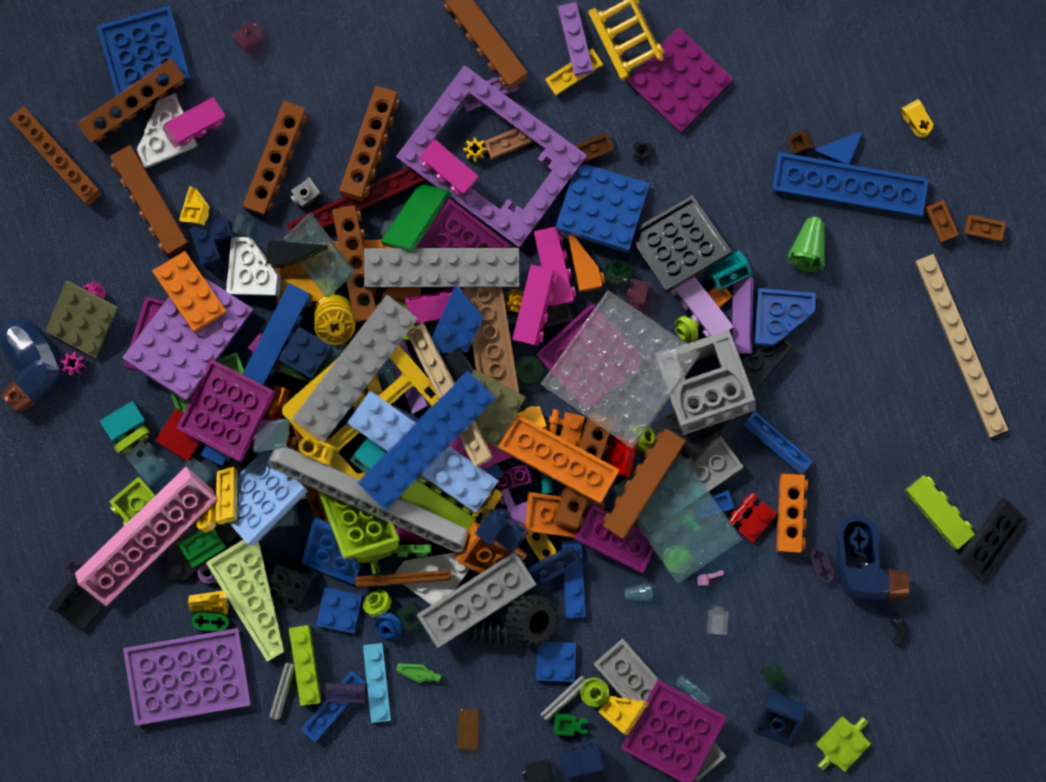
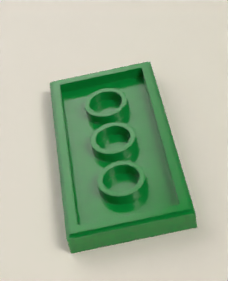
[381,184,451,252]

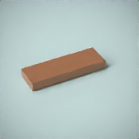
[484,128,535,160]

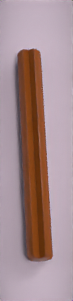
[355,570,451,587]

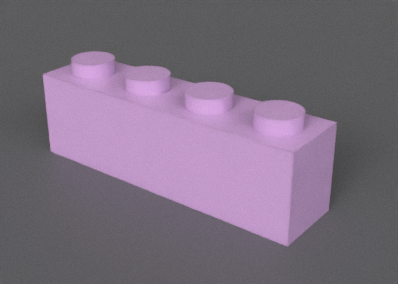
[670,277,734,337]

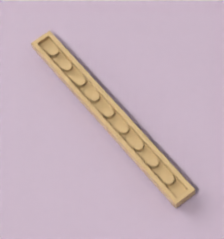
[915,254,1008,438]

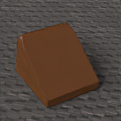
[787,130,815,155]

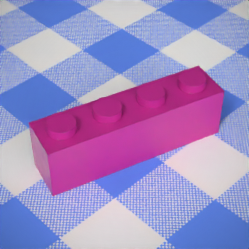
[534,227,576,307]
[513,265,558,346]

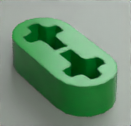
[192,613,230,632]

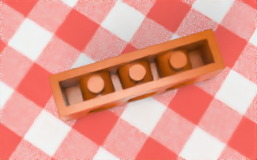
[776,474,808,553]

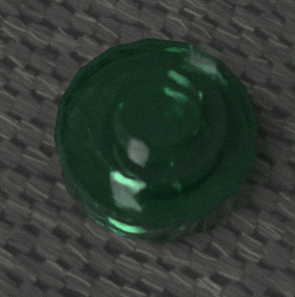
[604,261,632,284]
[515,355,543,384]
[759,663,788,686]

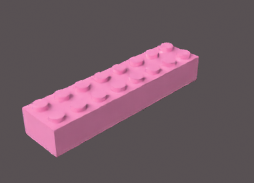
[75,467,217,606]

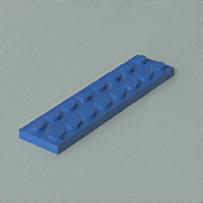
[771,152,929,217]
[357,371,495,510]

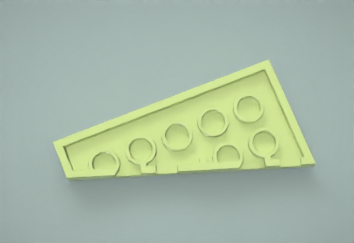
[206,539,284,661]

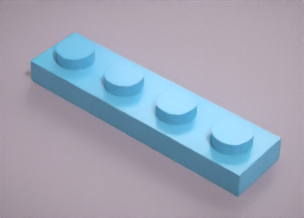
[363,643,391,723]

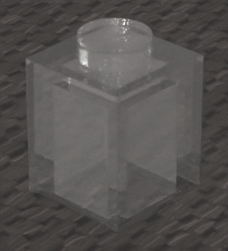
[706,606,729,635]

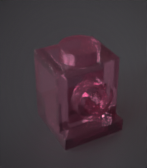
[232,20,263,53]
[626,278,649,309]

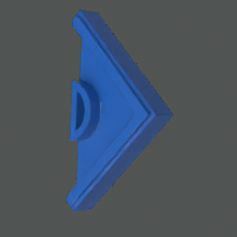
[816,132,862,164]

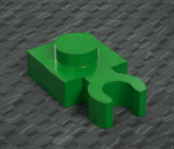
[553,713,589,736]

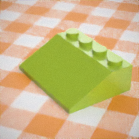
[317,490,399,559]

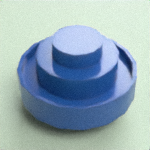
[374,613,403,640]

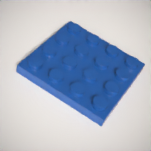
[97,5,191,96]
[555,163,650,252]

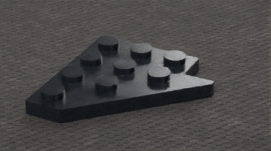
[166,520,240,580]

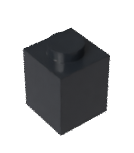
[521,759,552,782]

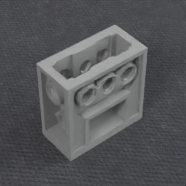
[656,330,756,435]

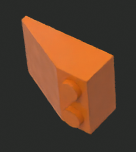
[454,521,527,573]

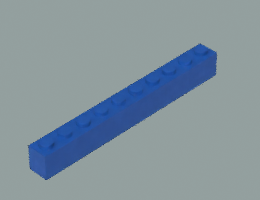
[201,283,312,466]

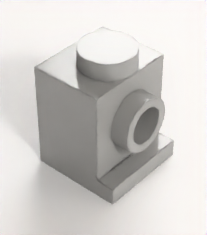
[291,177,322,208]

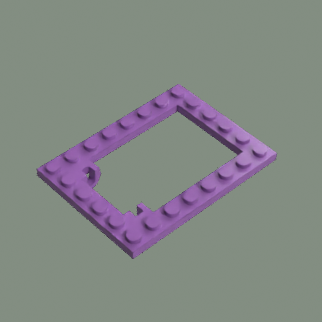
[396,65,587,247]

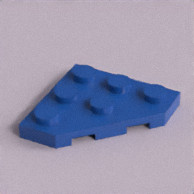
[754,288,816,346]
[301,518,361,585]

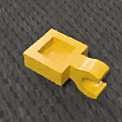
[472,490,502,523]

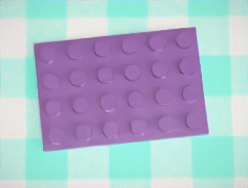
[123,277,254,401]
[123,628,251,725]

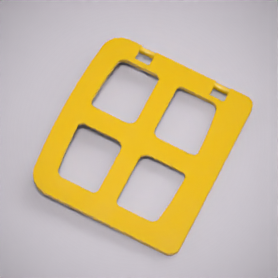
[282,345,440,480]

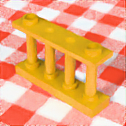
[588,0,665,81]

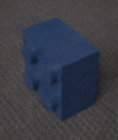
[278,327,334,381]

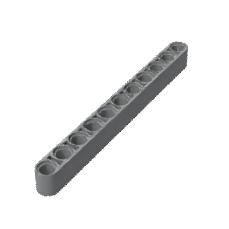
[268,445,469,552]

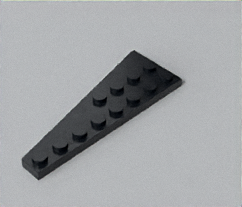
[652,338,794,462]

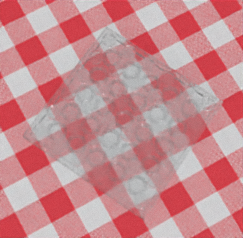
[541,291,700,449]

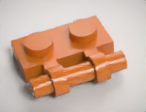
[549,409,584,447]

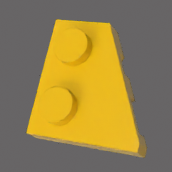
[179,186,210,225]

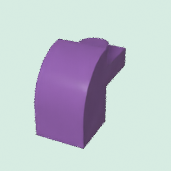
[499,489,527,524]

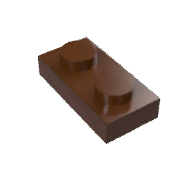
[574,132,614,163]

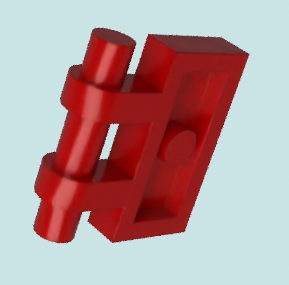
[728,493,777,543]

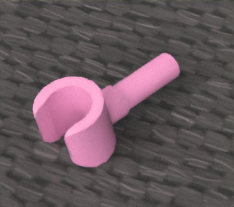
[698,570,724,586]

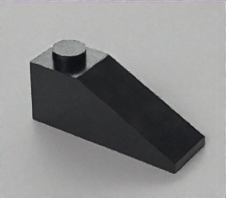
[266,240,328,269]

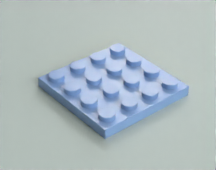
[215,448,308,547]

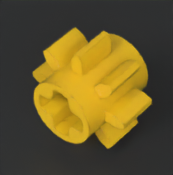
[463,137,487,162]
[504,289,524,313]

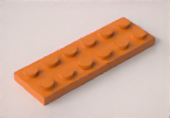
[498,414,619,504]

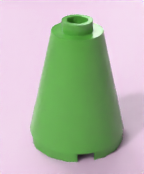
[786,217,825,272]

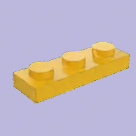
[545,48,603,96]
[216,467,238,525]

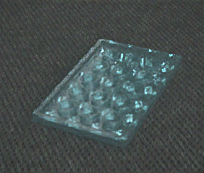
[612,452,742,584]

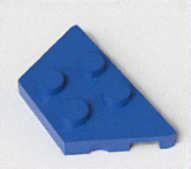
[432,285,484,353]

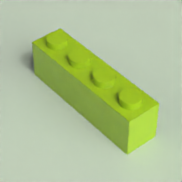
[400,475,476,530]
[904,475,975,550]
[289,625,322,706]

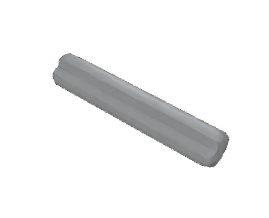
[270,663,295,720]
[541,676,586,721]

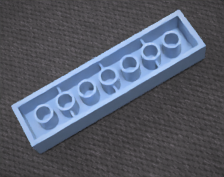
[347,391,498,513]

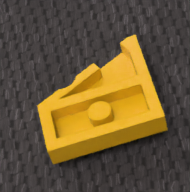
[188,591,229,615]
[598,696,648,735]

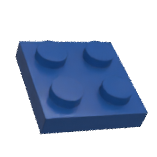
[316,588,363,633]
[536,642,576,682]

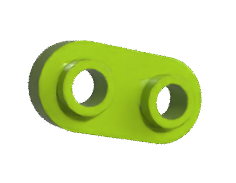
[114,426,150,455]

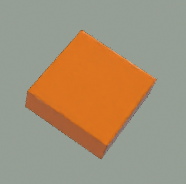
[708,287,733,308]

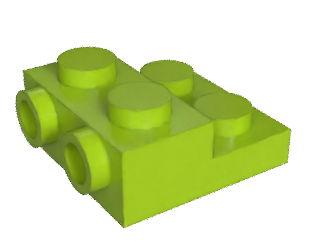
[109,477,156,525]

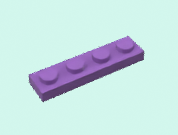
[558,2,593,77]

